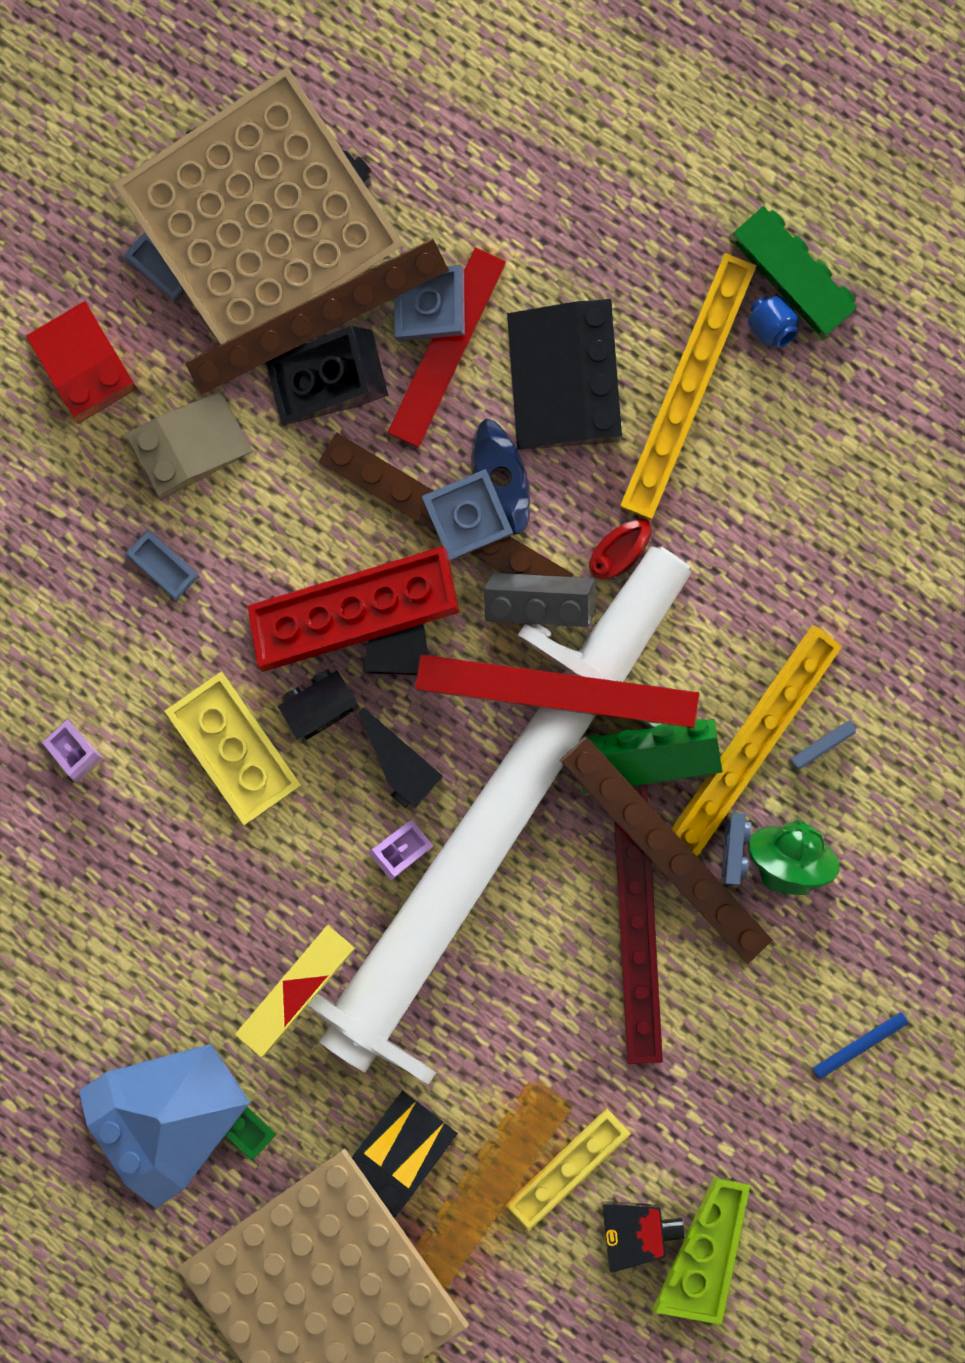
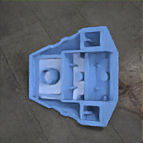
[79,1044,250,1208]

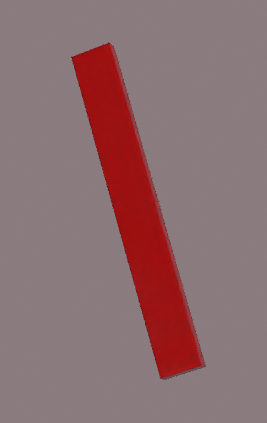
[415,654,700,729]

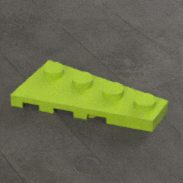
[652,1177,751,1325]

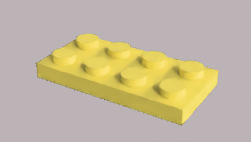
[164,671,302,826]

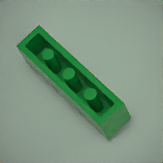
[730,205,857,340]
[579,719,723,793]

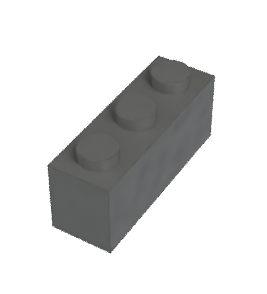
[484,573,596,627]

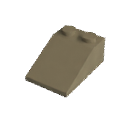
[125,391,253,500]

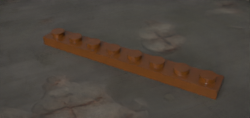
[185,238,449,395]
[319,432,574,577]
[559,736,773,964]

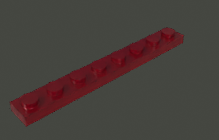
[614,784,663,1064]

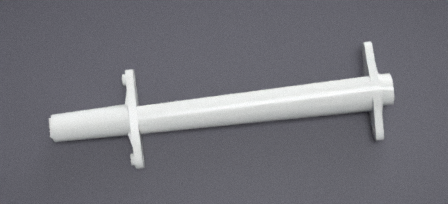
[308,546,691,1084]

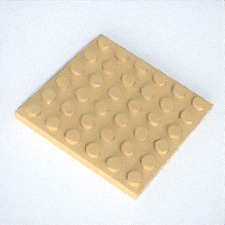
[113,67,404,344]
[177,1148,469,1363]

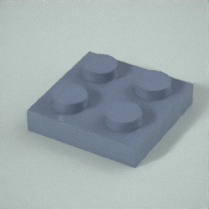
[394,265,465,342]
[422,469,513,561]
[721,813,751,886]

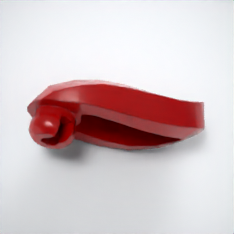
[589,519,652,579]

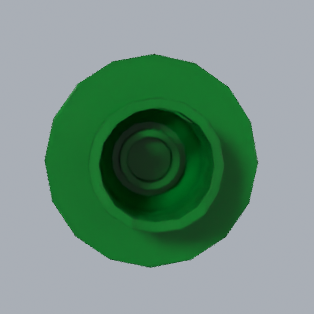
[748,819,839,895]

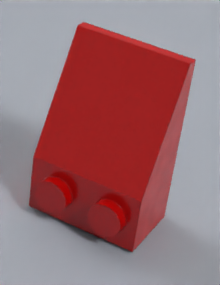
[26,301,138,424]

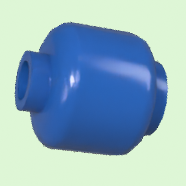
[748,296,799,348]

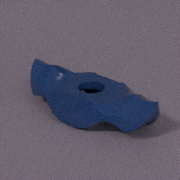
[471,419,530,535]

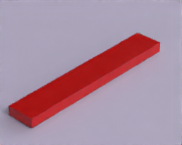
[387,247,506,448]

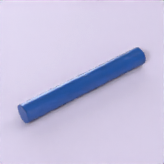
[813,1012,909,1079]

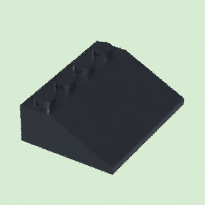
[507,299,622,450]

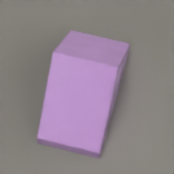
[42,719,104,782]
[369,819,433,880]

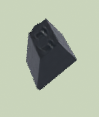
[278,669,360,743]

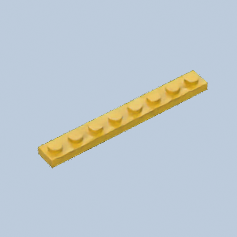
[620,253,757,521]
[671,625,843,857]

